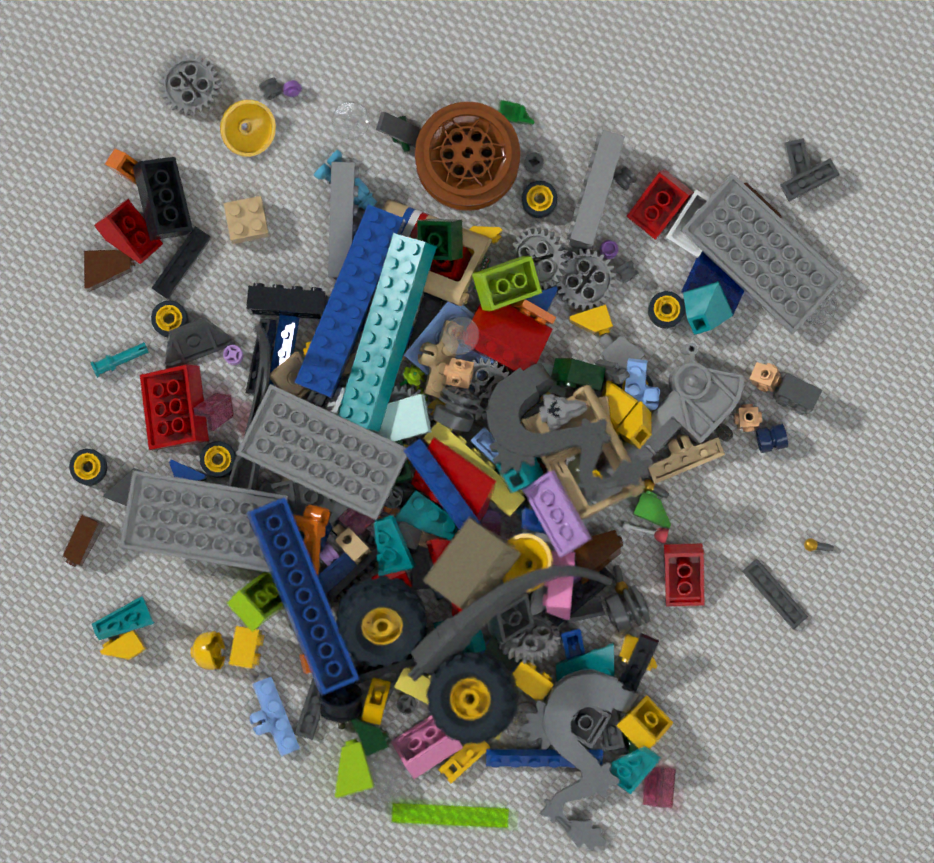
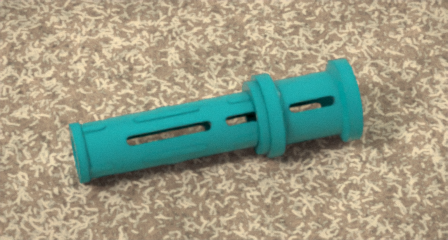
[90,342,149,378]

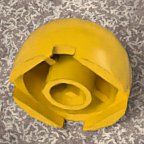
[190,631,225,670]

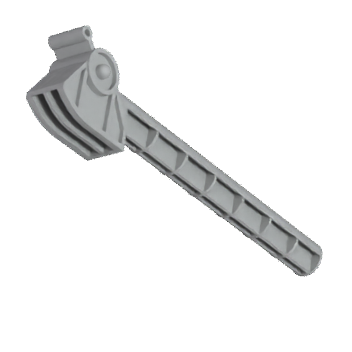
[496,343,745,588]

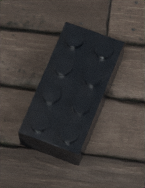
[133,157,193,241]
[246,283,327,319]

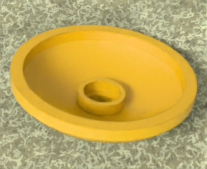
[220,99,276,157]
[502,534,553,593]

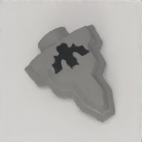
[539,394,587,432]

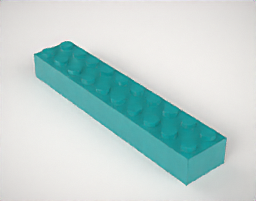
[337,233,436,432]

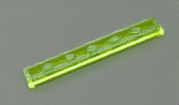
[391,803,509,828]

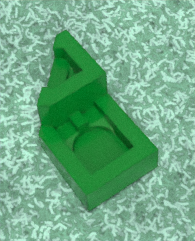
[498,100,534,125]

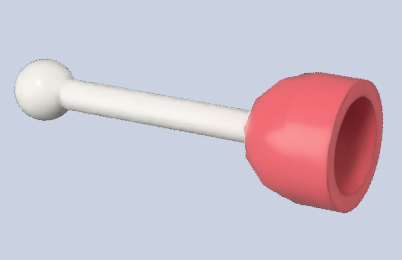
[622,522,669,544]

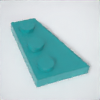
[395,490,459,540]
[374,515,415,576]
[92,596,155,640]
[556,643,614,683]
[609,746,661,794]

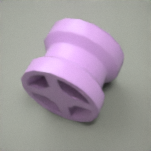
[223,345,243,365]
[320,543,340,566]

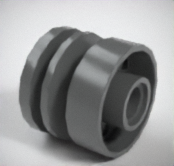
[432,386,481,431]
[604,585,651,635]

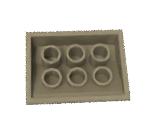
[423,517,521,610]

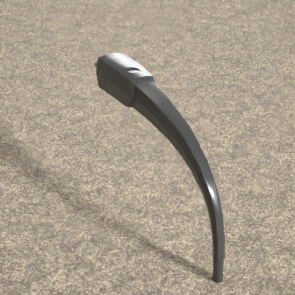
[228,324,270,491]
[408,565,612,681]

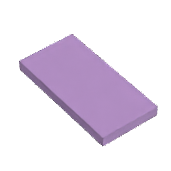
[523,470,592,558]

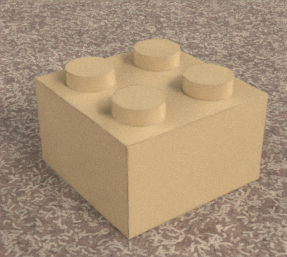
[223,196,270,244]

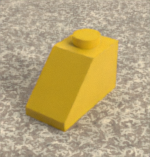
[569,305,613,336]
[361,678,391,725]

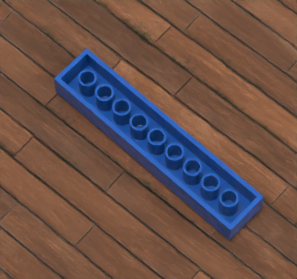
[294,204,405,399]
[246,497,359,695]

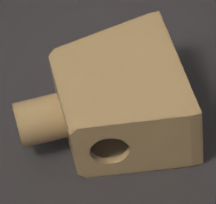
[332,524,371,565]

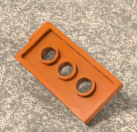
[292,504,330,576]

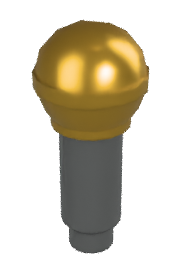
[643,479,669,498]
[804,538,834,552]
[614,565,628,595]

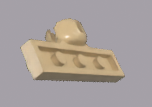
[418,320,464,399]
[648,434,725,484]

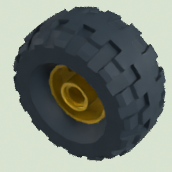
[336,576,427,667]
[426,652,519,744]

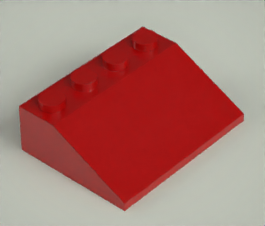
[460,303,553,372]
[140,365,209,450]
[411,437,497,521]

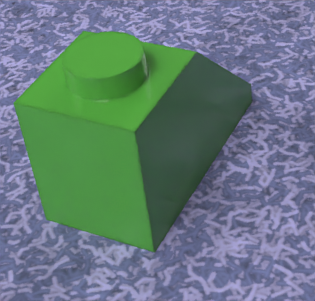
[633,491,671,529]

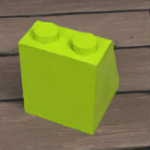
[335,738,375,799]

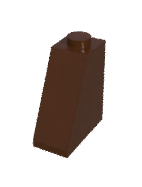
[84,250,136,292]
[63,514,104,567]
[572,530,623,583]

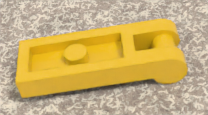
[438,742,491,784]

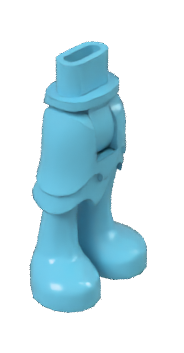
[314,150,377,210]

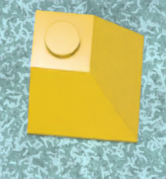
[600,380,638,435]

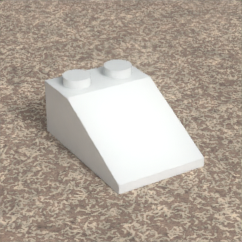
[665,190,709,258]

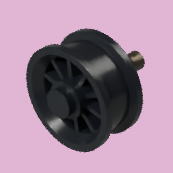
[319,684,363,729]

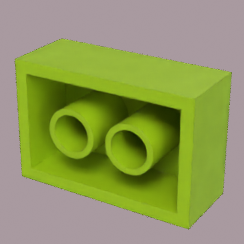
[472,256,542,311]
[227,572,284,632]

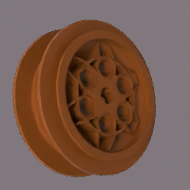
[415,102,520,211]

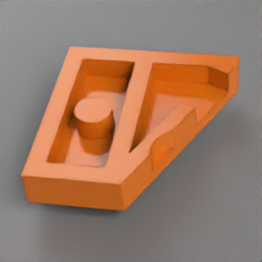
[510,299,556,325]

